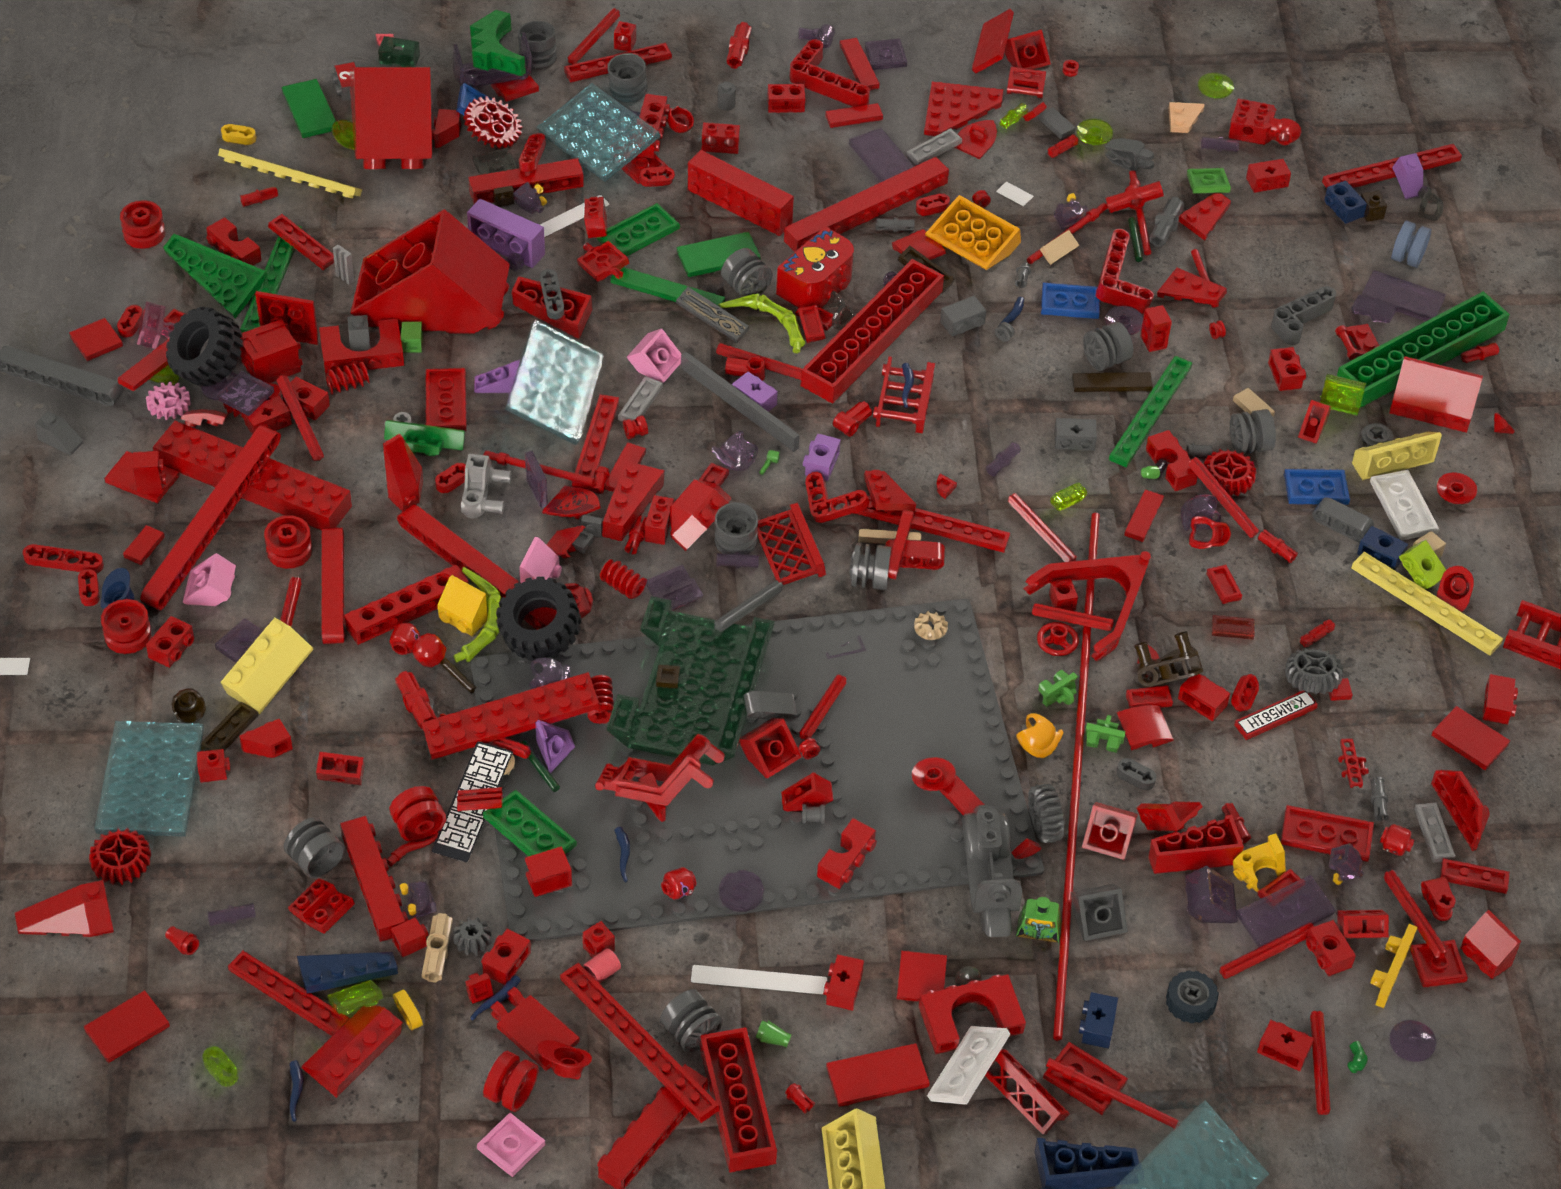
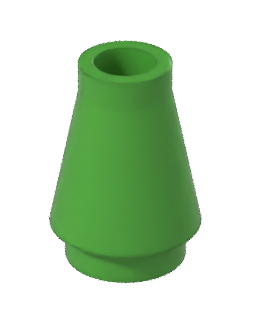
[755,1020,792,1048]

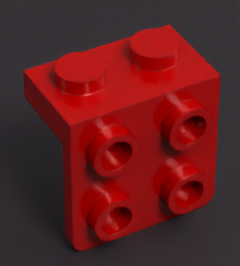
[1136,801,1203,832]

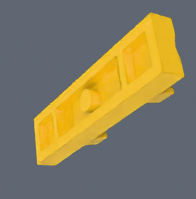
[1370,924,1417,1008]

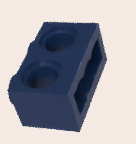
[1324,180,1367,224]

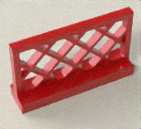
[757,502,826,585]

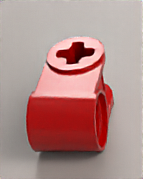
[1421,877,1456,921]

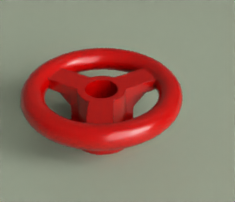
[1037,622,1079,656]

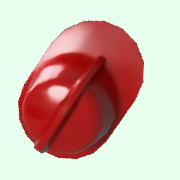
[1437,566,1474,612]
[537,1040,592,1080]

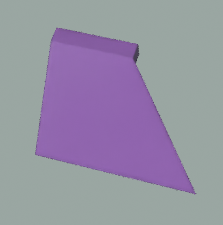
[536,720,575,773]

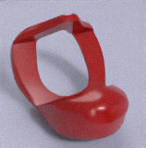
[1189,516,1231,549]

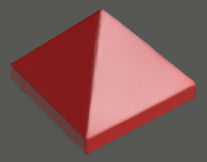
[1494,413,1515,434]

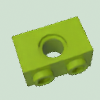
[1399,540,1446,589]

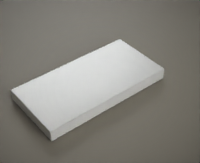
[1370,470,1439,540]
[927,1026,1010,1105]

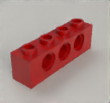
[632,94,670,159]

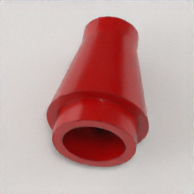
[165,926,199,955]

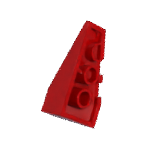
[15,880,114,937]

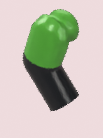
[1141,459,1167,479]

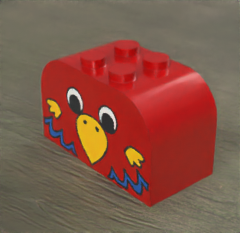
[776,226,854,308]

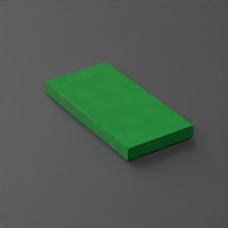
[281,79,338,138]
[597,203,680,256]
[677,232,761,278]
[483,790,577,856]

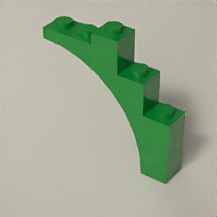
[470,10,526,76]

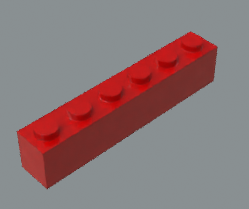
[468,158,584,204]
[340,816,408,942]
[597,1064,708,1189]

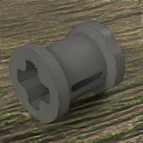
[802,804,825,824]

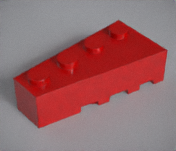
[602,461,665,541]
[1149,814,1244,874]

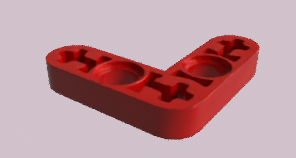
[805,472,870,523]

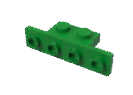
[384,420,465,456]

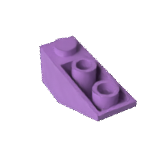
[474,357,538,393]

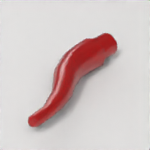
[386,833,439,867]

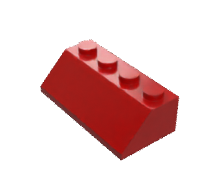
[302,1003,403,1098]

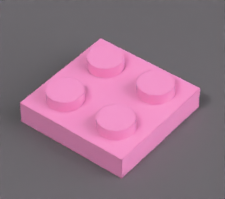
[477,1113,545,1177]

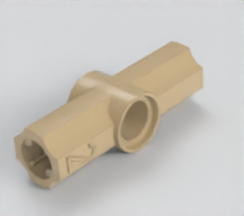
[422,913,453,983]

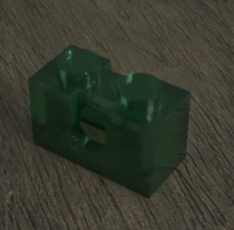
[378,36,420,67]

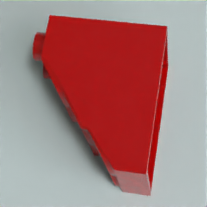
[350,67,432,169]
[350,209,510,334]

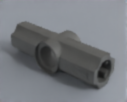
[1149,197,1184,247]

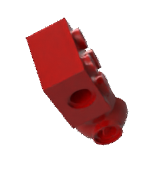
[1229,98,1302,145]

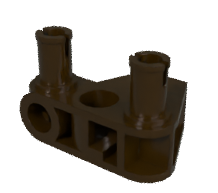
[1134,631,1204,688]

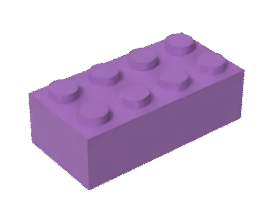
[467,199,545,268]

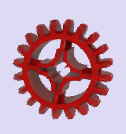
[1203,448,1256,497]
[89,828,151,885]

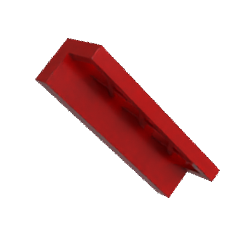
[985,1049,1070,1135]

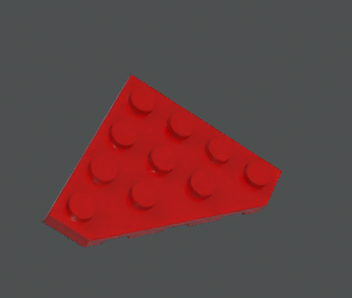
[924,81,1003,136]

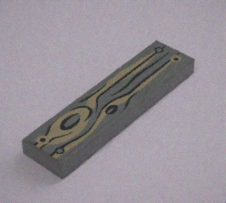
[676,287,749,343]

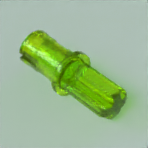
[999,103,1028,129]

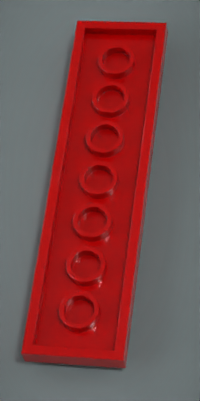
[422,672,600,760]

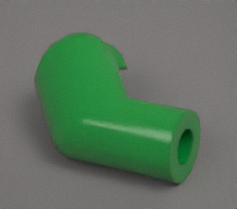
[1347,1041,1368,1073]

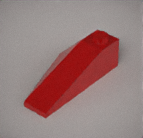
[383,434,423,512]

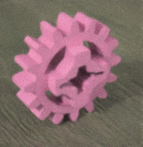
[146,382,191,420]

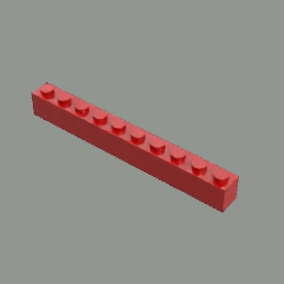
[784,157,949,252]

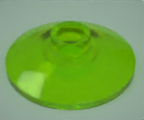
[1198,73,1234,98]
[1076,119,1113,145]
[331,120,354,150]

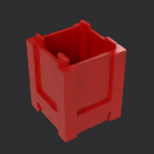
[240,319,303,386]

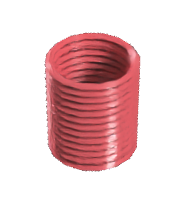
[583,949,621,984]

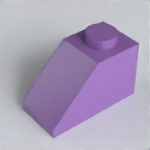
[1392,153,1423,199]

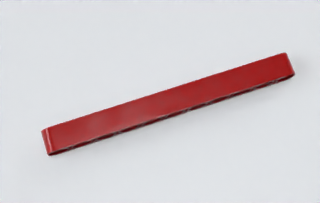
[140,425,281,610]
[397,504,557,630]

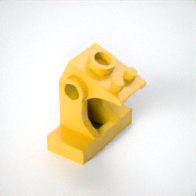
[1233,833,1286,892]

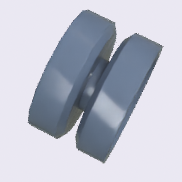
[1391,220,1432,268]

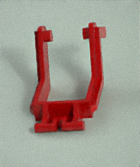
[595,734,725,806]

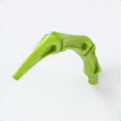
[718,293,805,354]
[453,567,501,663]

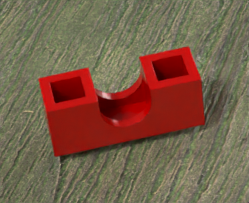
[206,217,262,266]
[1146,430,1198,491]
[817,818,877,889]

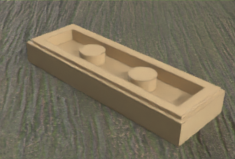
[858,529,921,544]

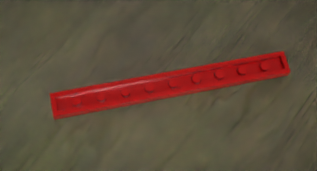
[560,963,720,1123]

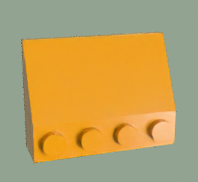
[925,195,1021,270]

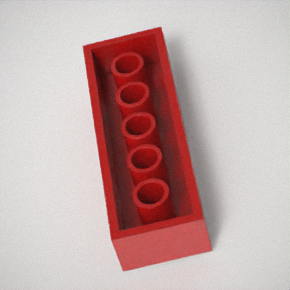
[688,150,794,236]
[700,1027,777,1173]

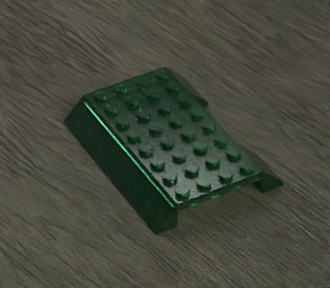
[607,596,775,766]

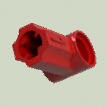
[725,357,765,381]
[833,401,872,437]

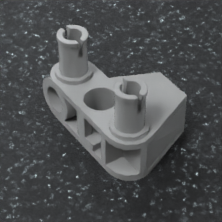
[461,454,512,519]

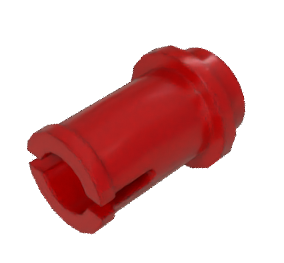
[591,466,610,494]
[785,1083,815,1114]

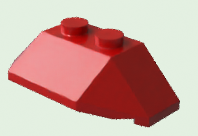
[670,479,731,551]
[1431,770,1490,851]

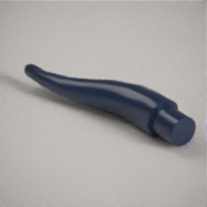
[998,297,1024,327]
[902,363,914,408]
[614,826,630,883]
[470,975,521,1020]
[289,1060,304,1122]

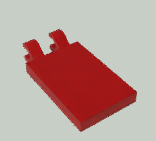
[490,987,580,1071]

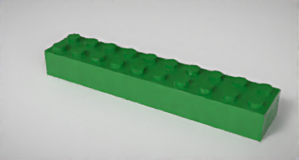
[1335,291,1510,407]

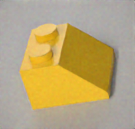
[438,575,488,637]

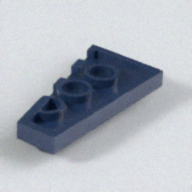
[297,952,398,994]

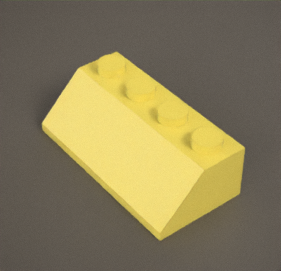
[1352,432,1442,480]
[221,618,313,714]
[822,1108,885,1189]

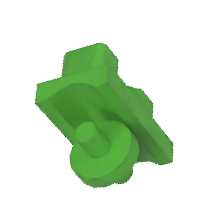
[1038,670,1078,707]
[1085,715,1125,753]

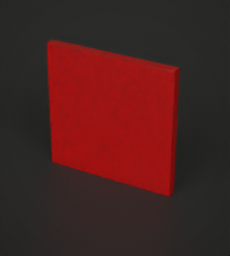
[546,525,585,559]

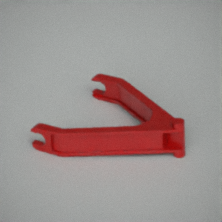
[1023,551,1151,661]

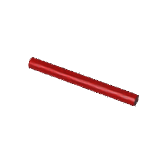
[1191,249,1219,308]

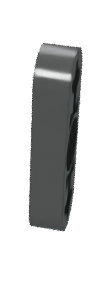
[540,269,564,319]

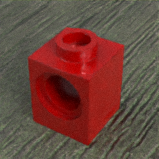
[614,21,636,51]
[1049,578,1078,611]
[582,921,615,958]

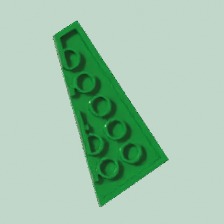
[163,234,268,319]

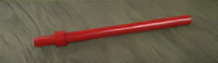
[1129,170,1151,255]
[1027,203,1108,264]
[484,450,595,486]
[1046,1058,1179,1129]

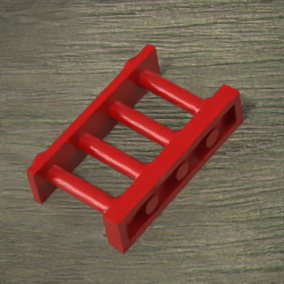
[873,356,935,434]
[1503,600,1561,669]

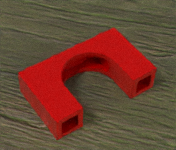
[319,319,404,375]
[918,974,1026,1055]

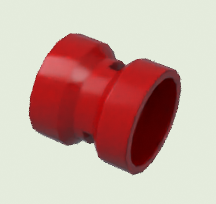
[623,415,648,440]

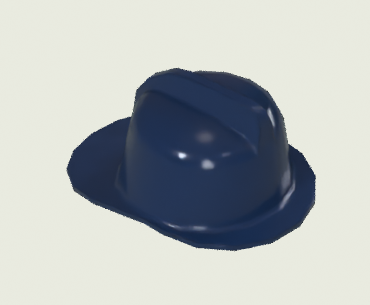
[100,568,134,609]

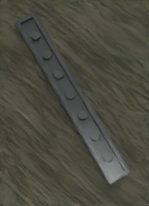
[681,352,799,452]

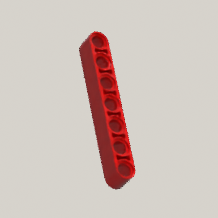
[322,527,345,644]

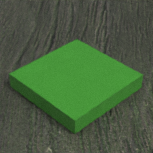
[1187,168,1231,194]

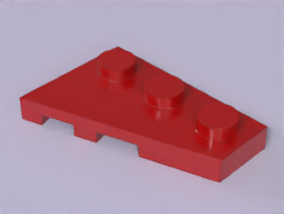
[1179,193,1231,241]
[1157,268,1227,305]
[864,470,916,511]

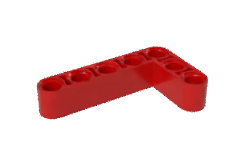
[789,39,870,107]
[1095,229,1154,314]

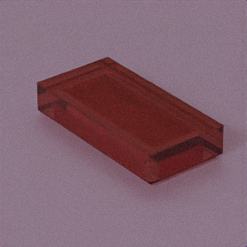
[1212,615,1255,640]

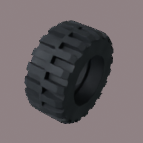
[166,307,243,387]
[496,576,581,661]

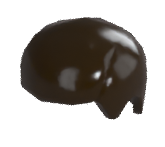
[171,688,206,724]

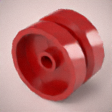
[120,200,165,249]
[264,515,312,569]
[101,599,152,654]
[389,786,446,842]
[483,1050,539,1112]

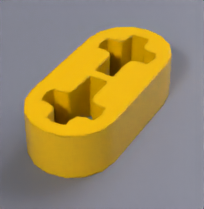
[221,124,256,145]
[393,989,423,1031]

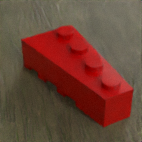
[512,276,593,339]

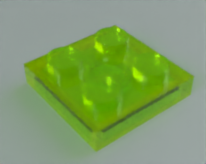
[1320,374,1366,416]
[327,980,383,1015]

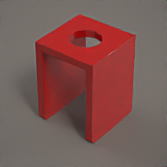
[525,846,572,897]

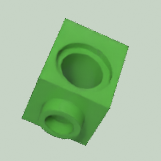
[401,322,423,353]

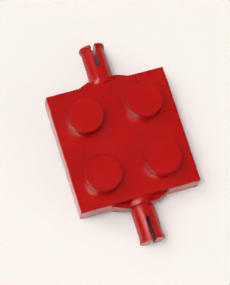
[577,241,630,282]

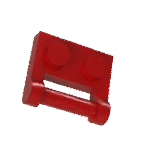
[1006,67,1046,99]
[1335,324,1379,361]

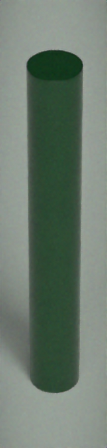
[1128,217,1143,262]
[520,740,560,792]

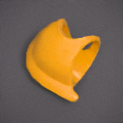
[1016,713,1063,758]

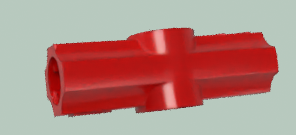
[727,22,752,69]
[1105,181,1164,213]
[395,671,437,729]

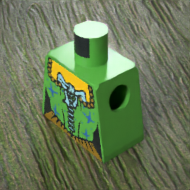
[1016,897,1061,943]

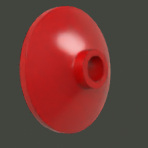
[1437,472,1477,504]
[912,757,956,791]

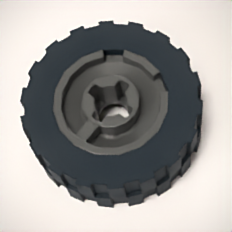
[1166,970,1219,1024]

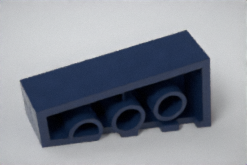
[1034,1138,1141,1189]

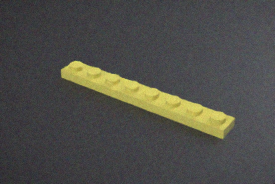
[218,148,362,199]
[1351,552,1503,656]

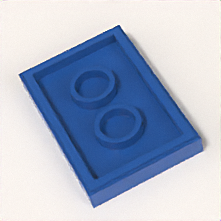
[1041,283,1100,319]
[1284,469,1350,505]

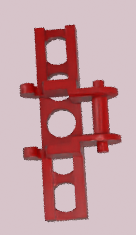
[1338,739,1369,788]

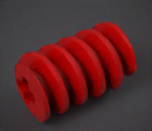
[325,361,370,395]
[600,559,647,599]
[587,675,614,724]

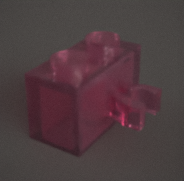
[137,301,175,349]

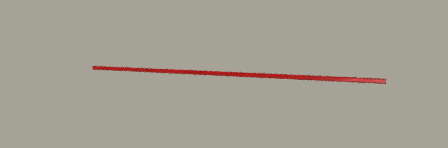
[1053,513,1100,1041]

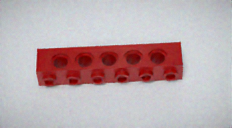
[344,564,469,645]

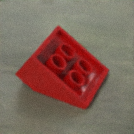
[255,291,319,345]

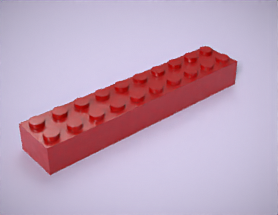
[800,259,944,404]
[153,420,352,531]

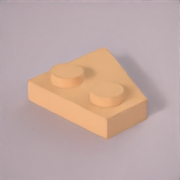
[1169,102,1204,133]

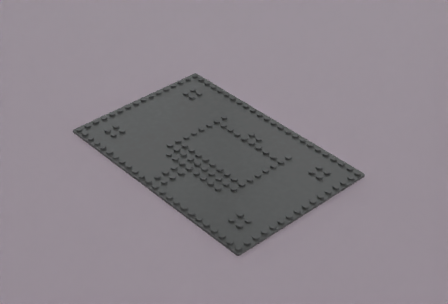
[471,599,1044,942]

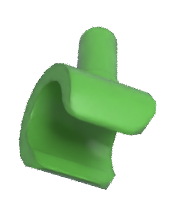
[759,450,780,475]

